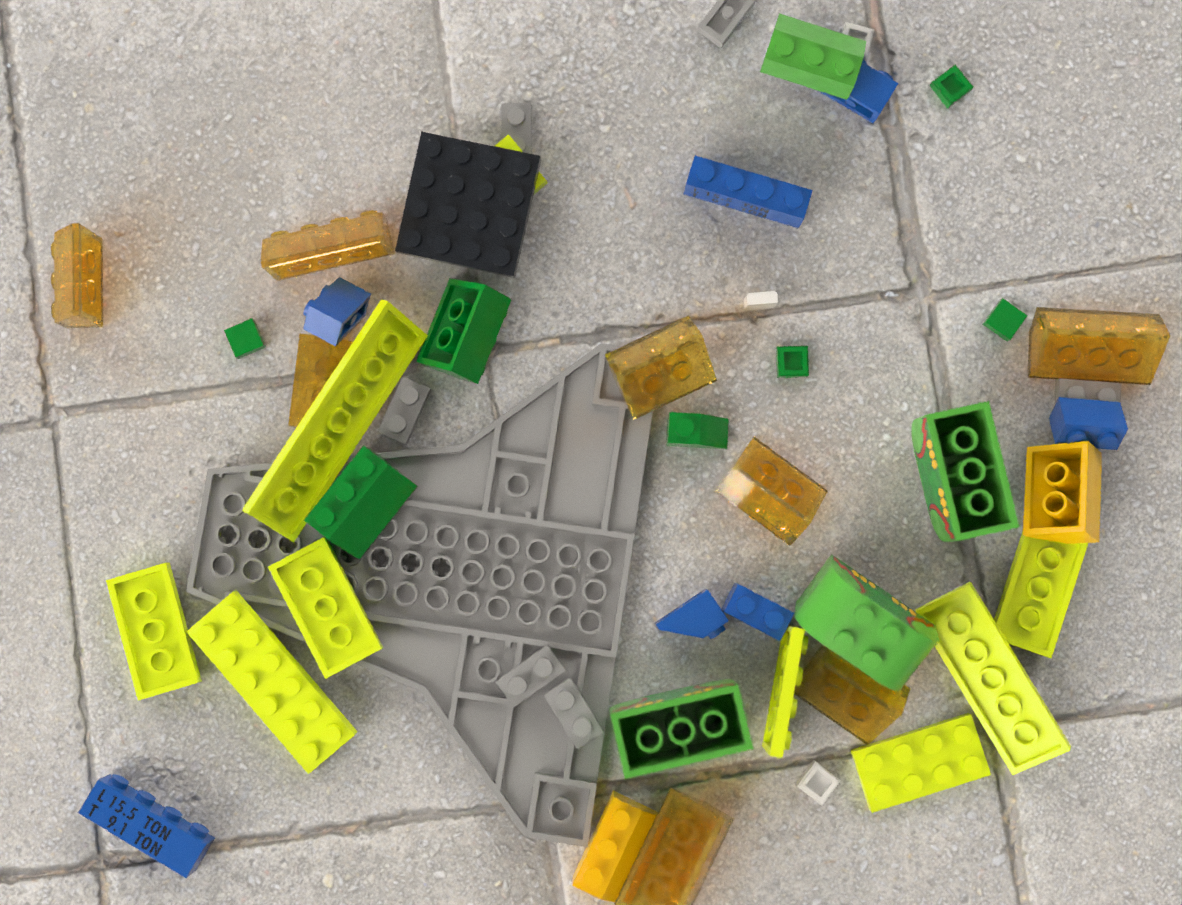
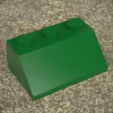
[416,278,512,384]
[304,445,418,560]

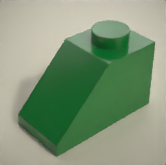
[666,412,729,450]

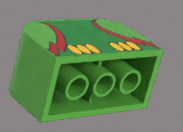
[911,401,1019,542]
[795,554,939,691]
[610,679,753,779]

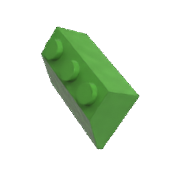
[760,13,867,100]

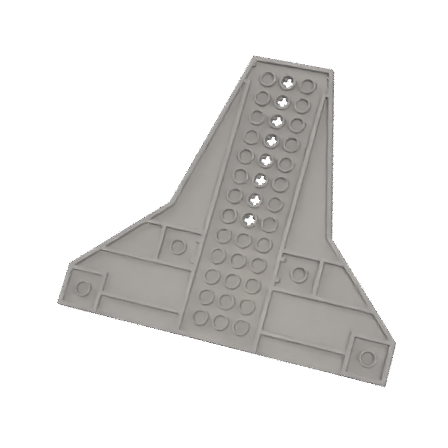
[186,343,662,847]

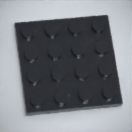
[395,131,542,278]

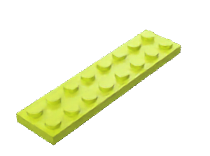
[242,299,428,542]

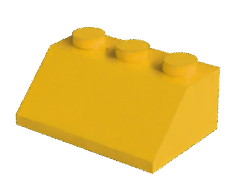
[1023,441,1102,544]
[572,790,669,905]

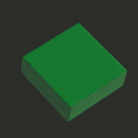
[929,64,974,109]
[983,298,1027,342]
[224,318,266,359]
[776,346,809,378]

